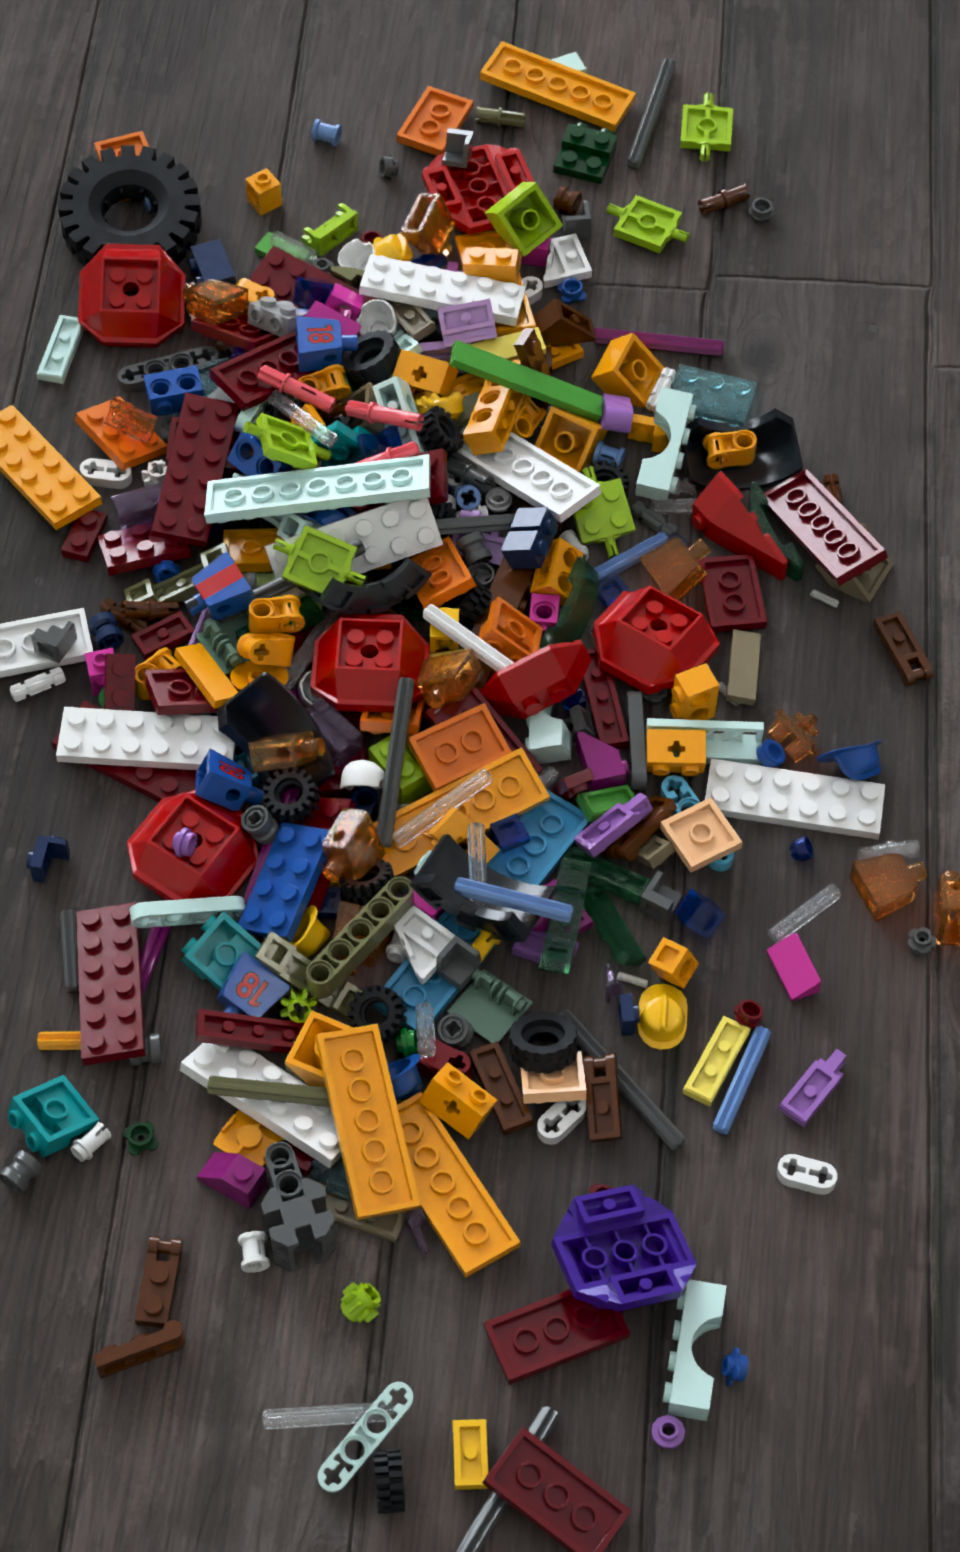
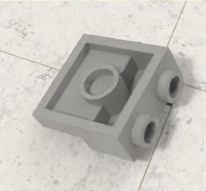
[248,296,309,337]

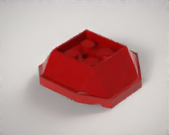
[422,144,534,235]
[78,243,186,348]
[592,585,720,695]
[310,614,430,713]
[127,790,258,900]

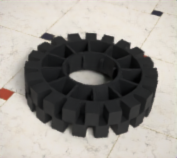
[58,145,202,266]

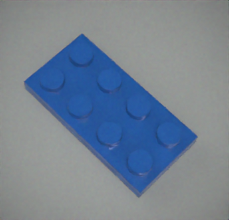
[238,822,336,943]

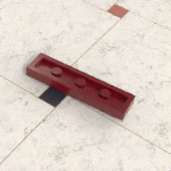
[582,648,629,749]
[195,1009,305,1054]

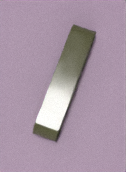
[306,876,414,999]

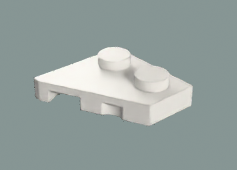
[543,233,592,288]
[394,905,456,985]

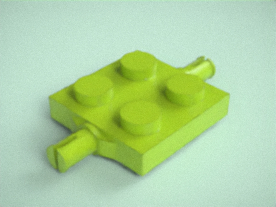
[680,93,733,162]
[606,195,690,254]
[243,413,331,469]
[573,466,636,559]
[273,525,367,595]

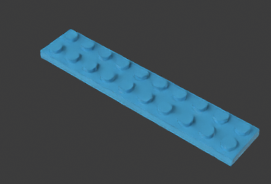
[372,789,592,1039]

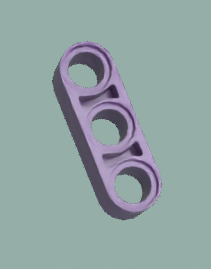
[600,393,633,433]

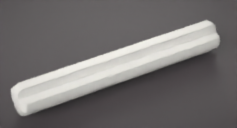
[423,604,514,671]

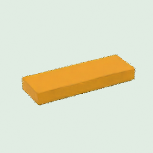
[174,643,238,709]

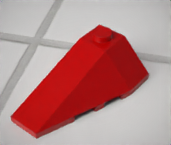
[691,471,788,580]

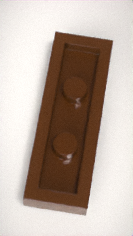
[514,328,552,410]
[469,1041,533,1135]

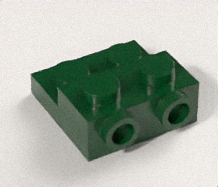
[553,122,617,185]

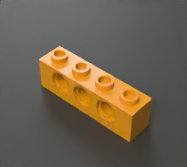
[463,360,525,455]

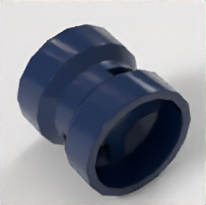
[88,611,124,650]

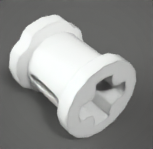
[238,1231,270,1273]

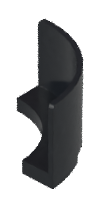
[682,408,803,491]
[297,558,432,615]
[217,672,335,801]
[410,834,557,942]

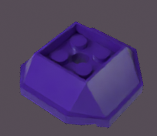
[551,1185,697,1312]

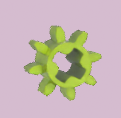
[280,988,317,1023]
[341,1282,381,1323]

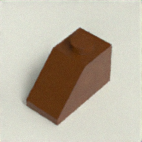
[533,298,596,346]

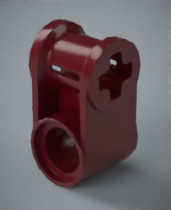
[417,1037,473,1080]

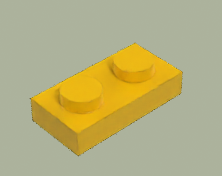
[453,1419,489,1490]

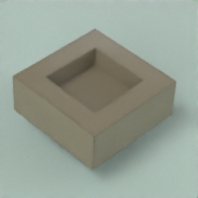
[636,835,675,869]

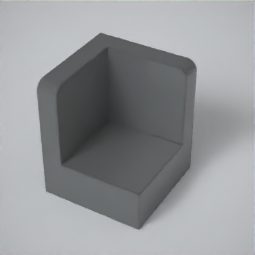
[442,128,474,168]
[561,201,591,241]
[31,621,77,663]
[640,871,682,925]
[436,936,480,991]

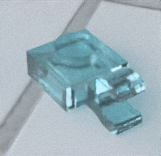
[310,1159,352,1200]

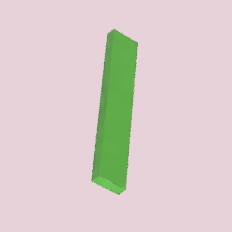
[450,340,603,422]

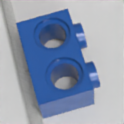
[144,365,204,417]
[227,432,293,476]

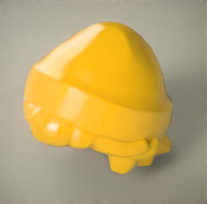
[414,392,464,421]

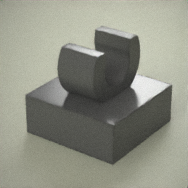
[563,704,597,742]

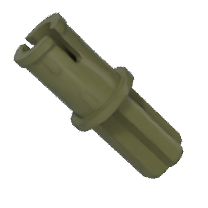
[475,106,526,128]

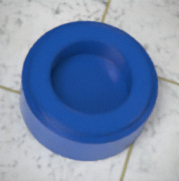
[756,739,786,768]

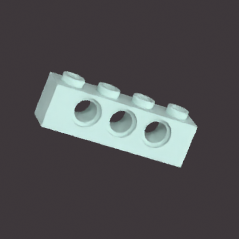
[372,376,431,453]

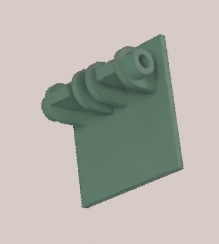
[195,614,251,676]
[447,968,533,1043]

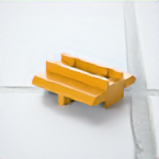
[213,1110,285,1167]

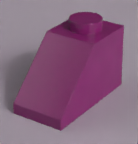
[575,732,629,792]
[197,1152,267,1210]

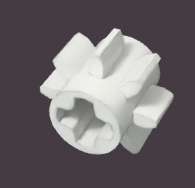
[141,460,167,495]

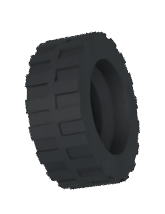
[342,330,401,387]
[509,1012,578,1074]

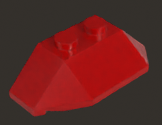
[479,639,592,720]

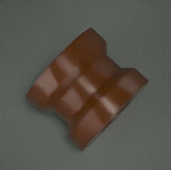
[553,186,582,215]

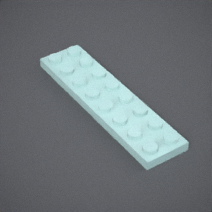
[204,454,431,524]

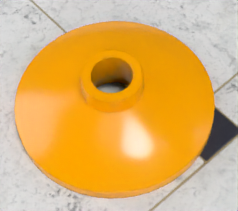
[230,661,289,690]

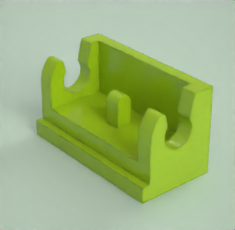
[301,203,358,257]

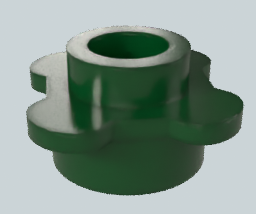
[123,1122,159,1155]

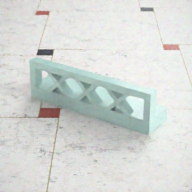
[645,718,764,766]

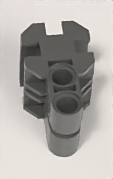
[261,1142,337,1272]

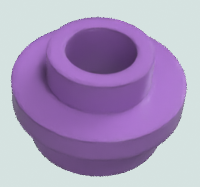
[172,827,197,858]
[651,1415,685,1449]

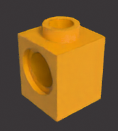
[245,168,282,216]
[648,937,699,989]

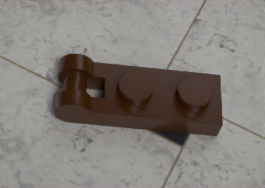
[873,611,934,686]
[605,796,677,861]
[584,1053,623,1143]
[135,1236,183,1328]
[93,1320,185,1379]

